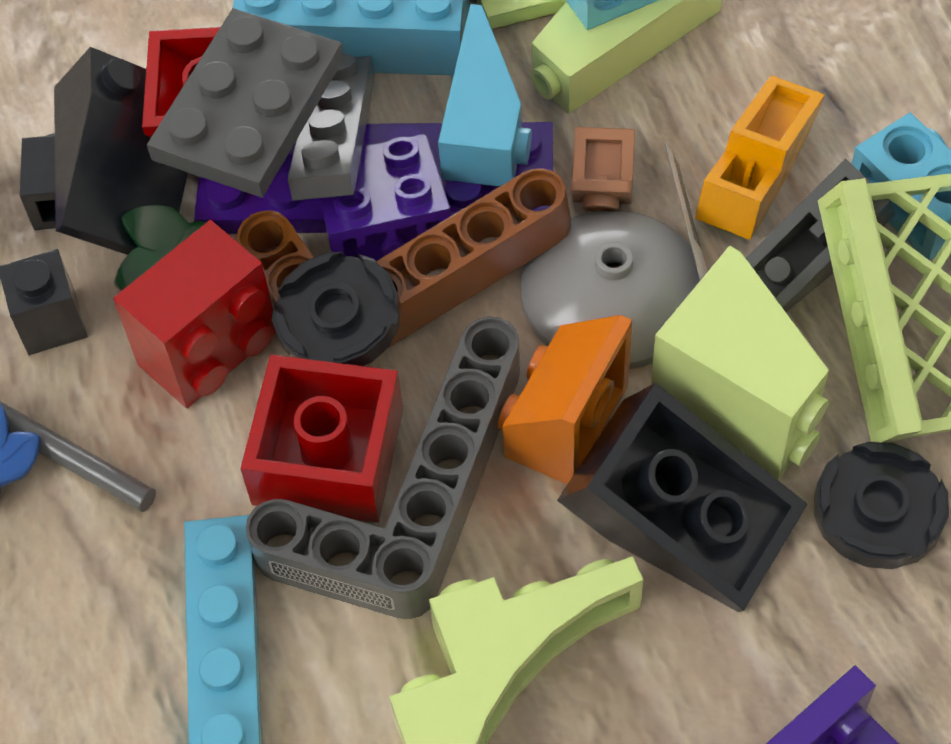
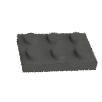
[147,8,344,198]

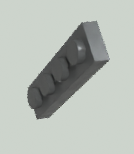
[288,54,375,201]

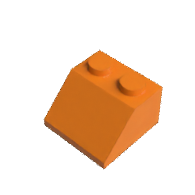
[497,315,632,484]

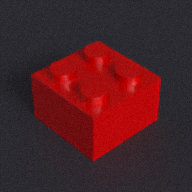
[113,220,276,409]
[240,354,403,523]

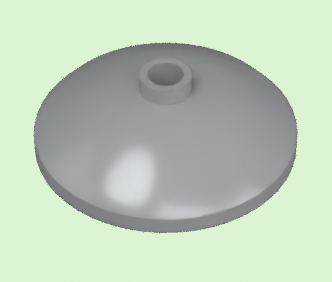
[521,210,700,369]

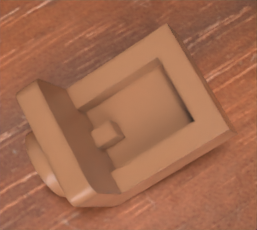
[570,127,635,212]

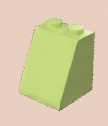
[651,246,829,481]

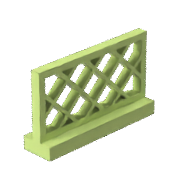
[818,174,951,443]

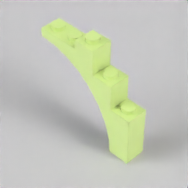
[389,556,643,744]

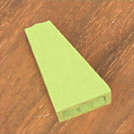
[530,0,722,114]

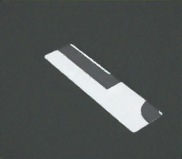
[665,143,708,280]

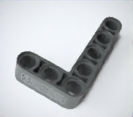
[246,316,520,619]

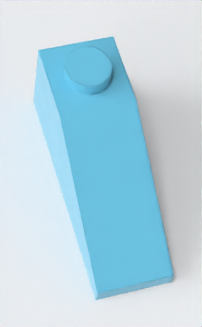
[438,4,532,186]

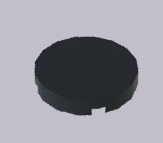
[272,252,401,366]
[814,442,949,569]

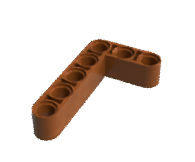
[237,168,571,349]

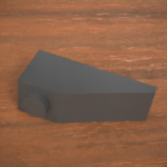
[746,158,896,312]

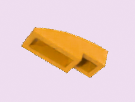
[695,75,825,240]

